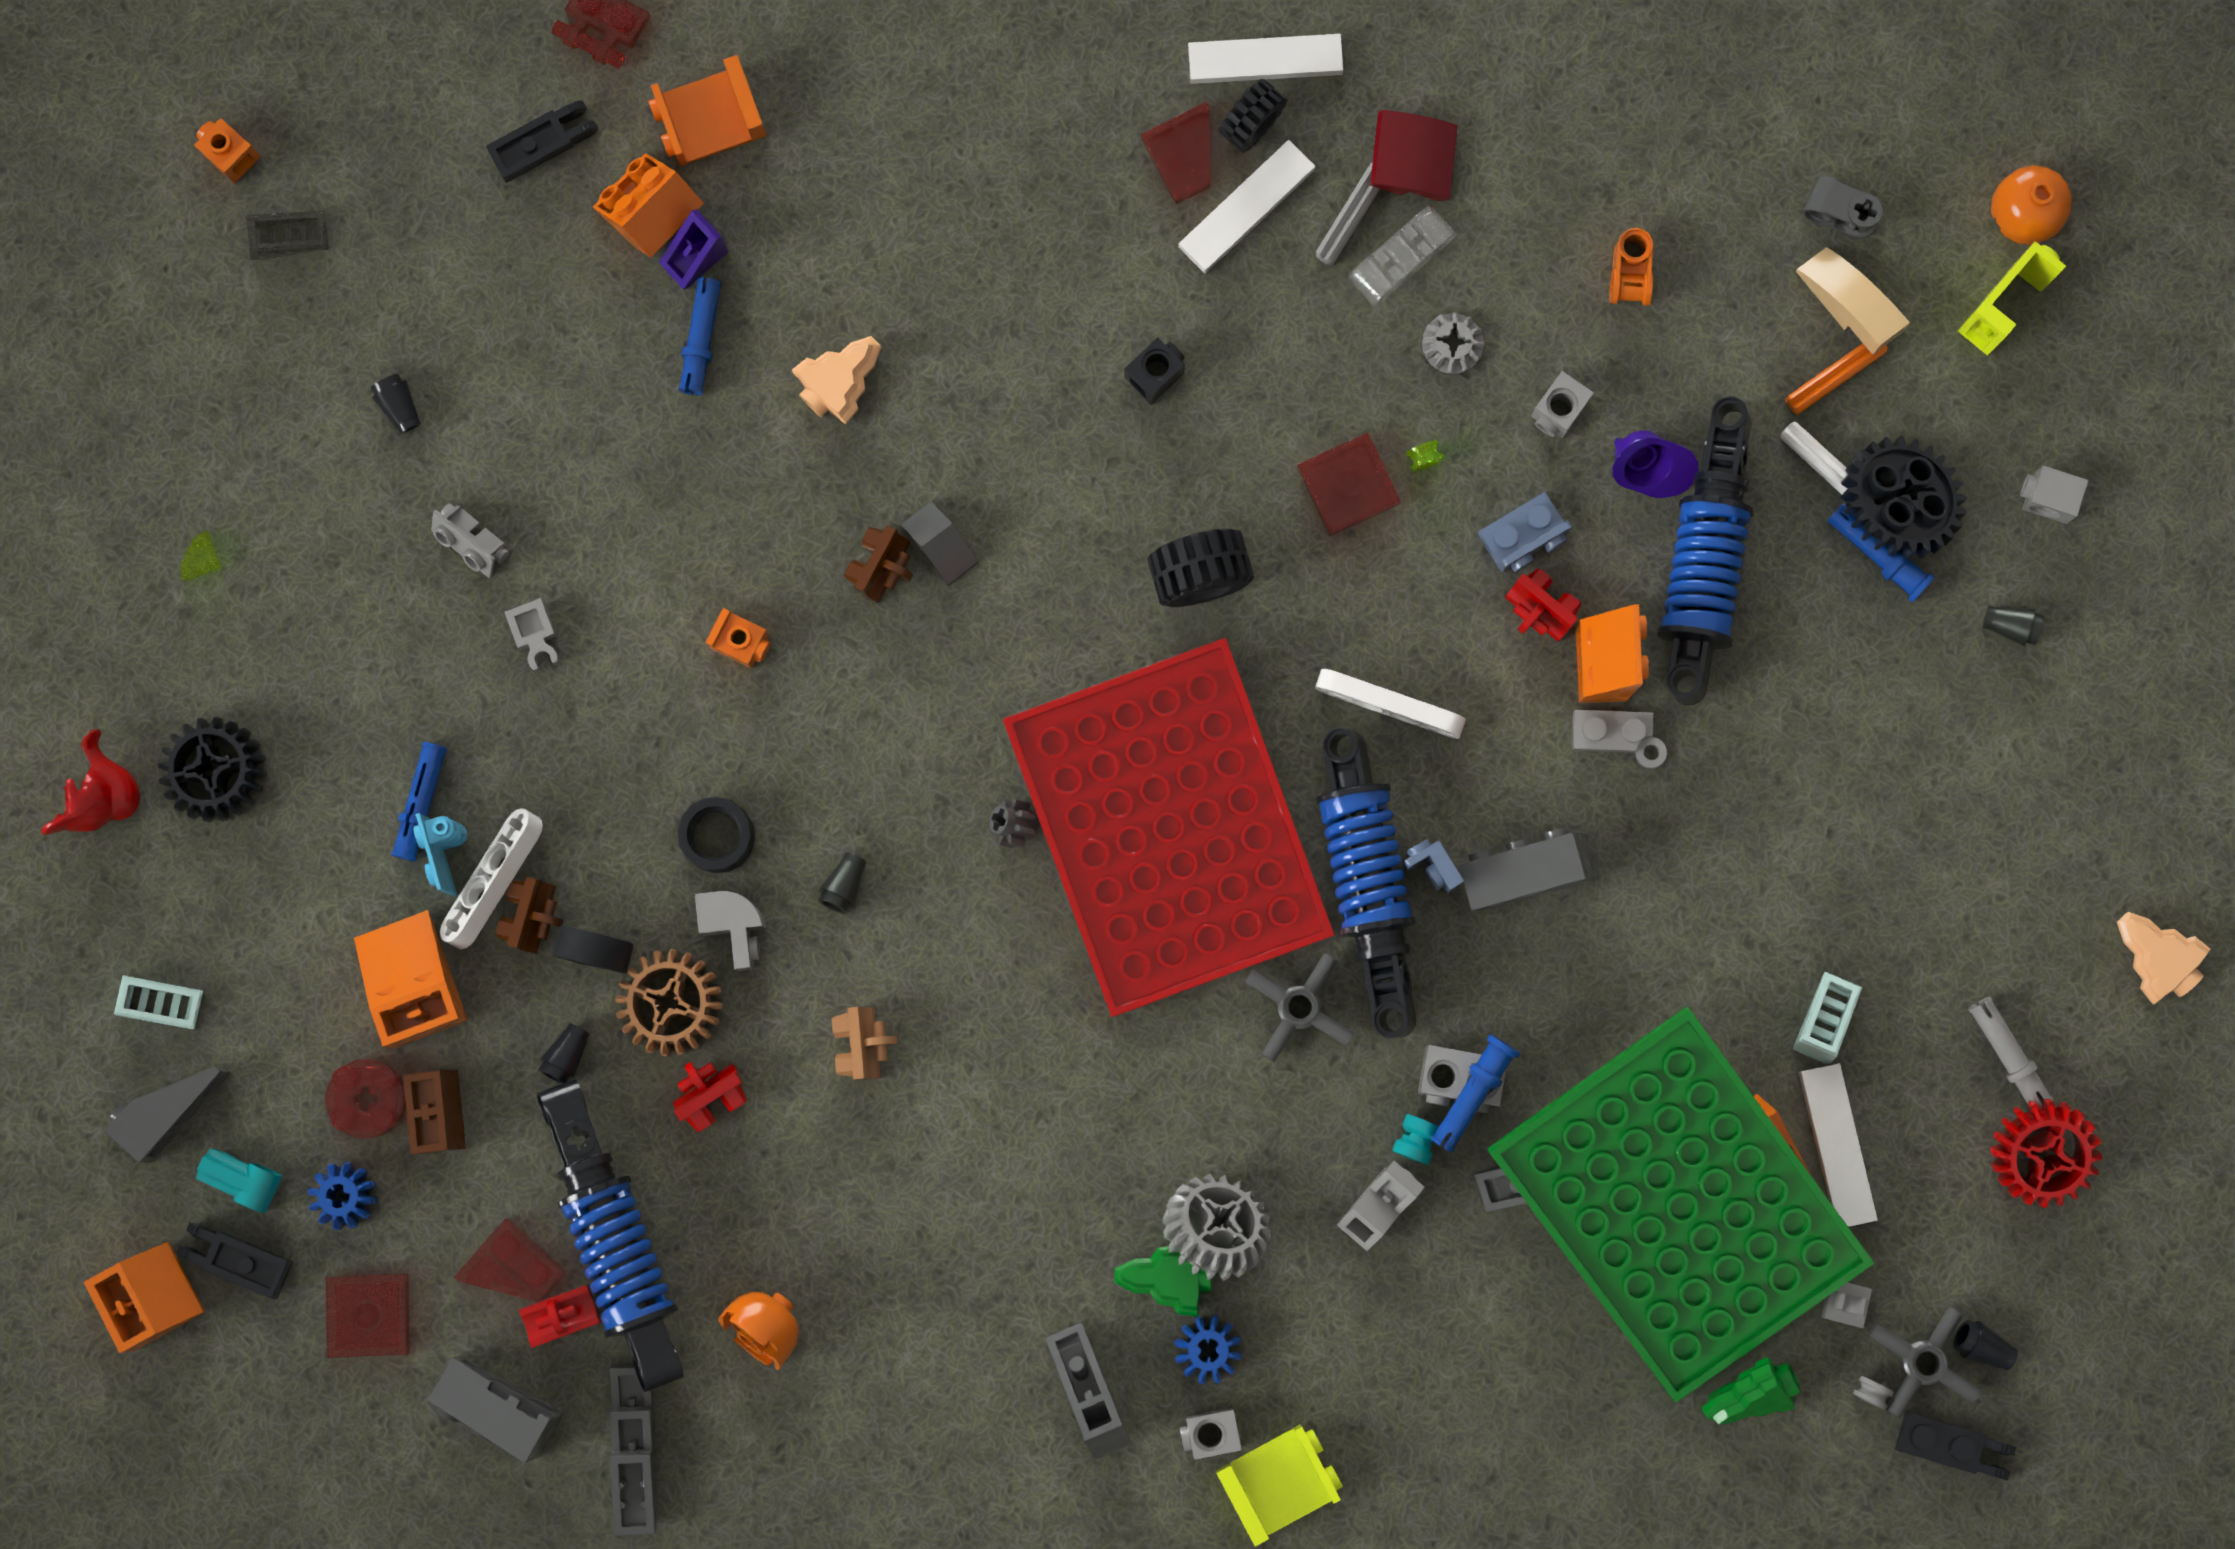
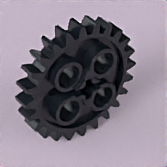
[1840,436,1967,560]

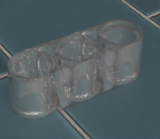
[1348,205,1457,307]

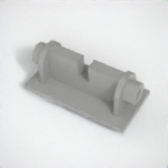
[431,503,509,579]

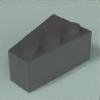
[1459,827,1599,911]
[428,1355,564,1463]

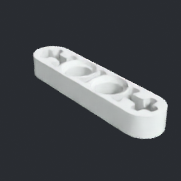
[1315,669,1466,739]
[440,808,543,950]

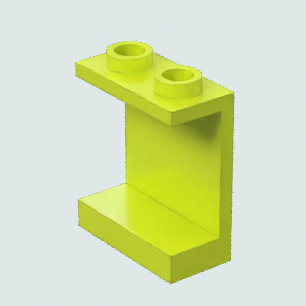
[1958,241,2066,356]
[1216,1424,1343,1547]

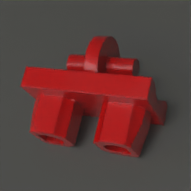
[1505,568,1581,642]
[673,1061,747,1132]
[519,1284,602,1348]

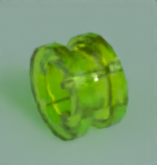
[1406,440,1445,472]

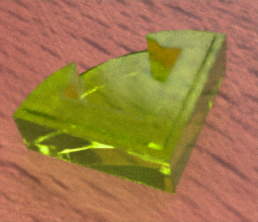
[180,531,222,582]

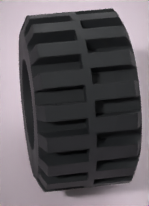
[1147,528,1254,607]

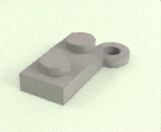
[1572,710,1667,769]

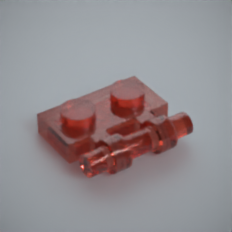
[551,0,651,69]

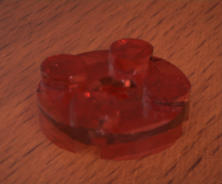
[325,1059,406,1139]

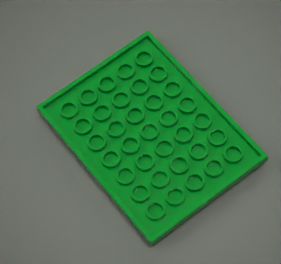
[1487,1006,1875,1403]

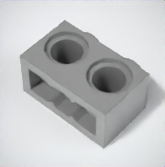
[1418,1045,1506,1114]

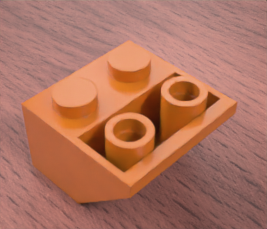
[593,153,704,258]
[83,1242,205,1354]

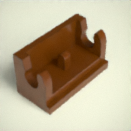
[403,1070,466,1155]

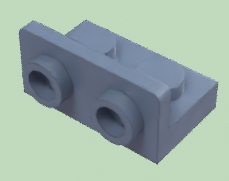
[1478,492,1572,573]
[1402,839,1464,894]

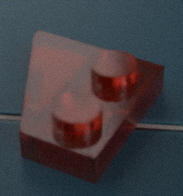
[1141,101,1210,205]
[454,1219,566,1302]

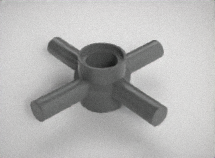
[1245,953,1354,1062]
[1868,1307,1981,1419]

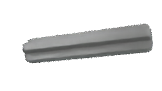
[1316,163,1380,265]

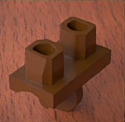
[844,525,913,603]
[495,877,564,954]

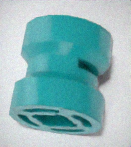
[1392,1114,1439,1166]

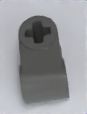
[1803,176,1883,239]

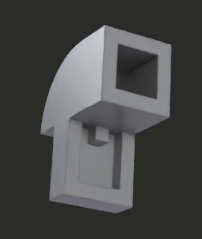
[695,891,766,971]
[1337,1161,1425,1251]

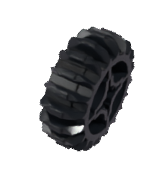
[157,716,267,823]

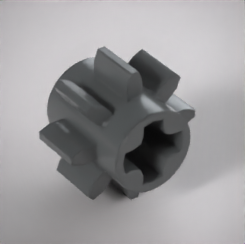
[989,799,1038,848]

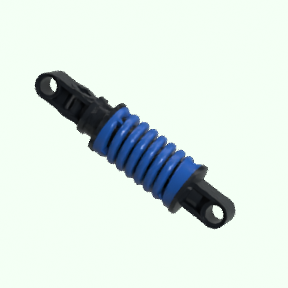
[1657,396,1754,706]
[1316,728,1416,1038]
[537,1079,684,1392]

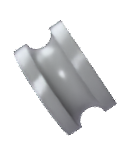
[1852,1376,1894,1411]

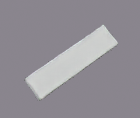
[1188,34,1343,84]
[1178,140,1315,274]
[1799,1063,1878,1227]

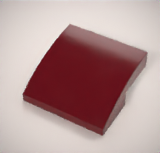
[1370,110,1458,201]

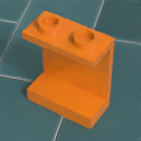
[648,55,767,166]

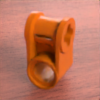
[1609,228,1653,306]

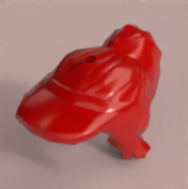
[41,729,140,835]

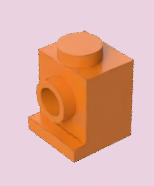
[194,118,261,184]
[705,608,771,669]

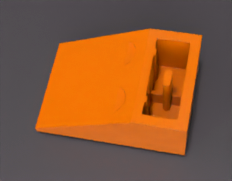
[1576,604,1649,703]
[354,910,468,1049]

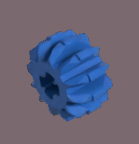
[307,1162,378,1230]
[1174,1315,1242,1384]

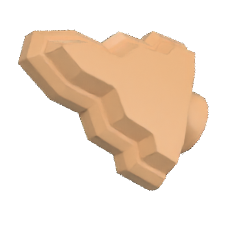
[792,336,881,425]
[2117,912,2210,1004]

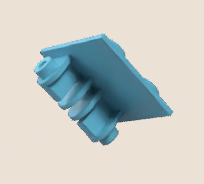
[414,813,467,897]

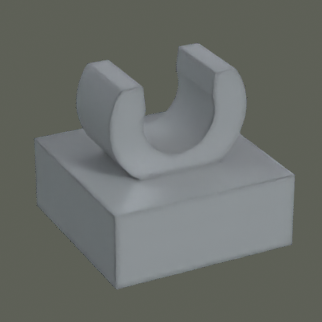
[1821,1283,1872,1328]

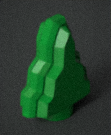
[1114,1246,1211,1317]
[1702,1357,1801,1425]

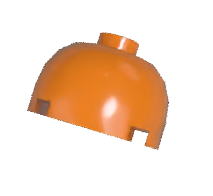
[1991,165,2073,245]
[718,1292,799,1370]

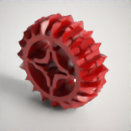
[1990,1099,2103,1208]

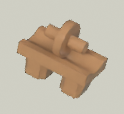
[832,1007,898,1080]

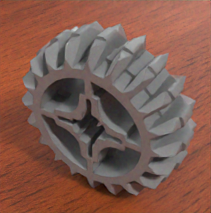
[1162,1173,1271,1282]

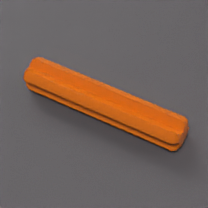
[1785,343,1888,414]

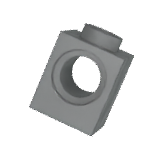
[1531,371,1594,438]
[2020,465,2088,524]
[1180,1407,1242,1460]

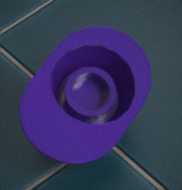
[1612,430,1699,498]

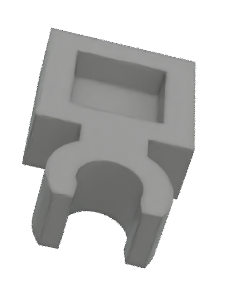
[504,598,560,673]

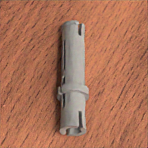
[1968,997,2054,1109]

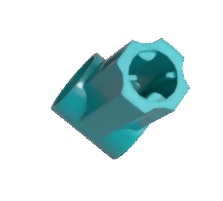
[195,1148,283,1213]

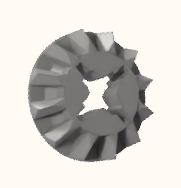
[1422,311,1484,374]

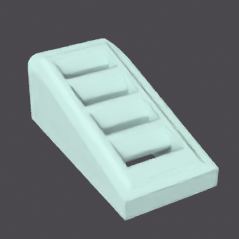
[1793,972,1862,1065]
[114,975,203,1030]

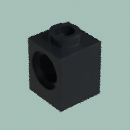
[1124,337,1185,405]

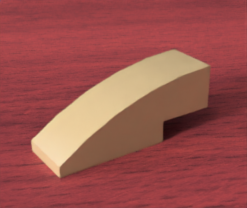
[1796,247,1910,355]

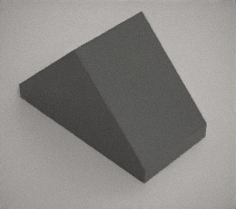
[901,501,979,585]

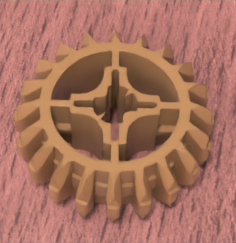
[615,949,724,1057]

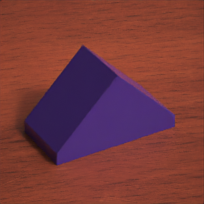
[659,209,729,290]

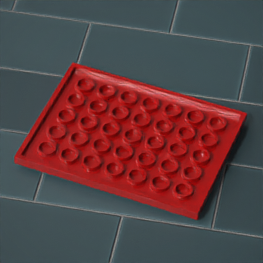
[1002,638,1334,1017]

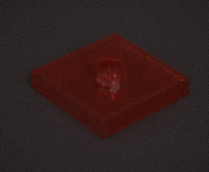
[1297,433,1401,536]
[326,1273,410,1358]

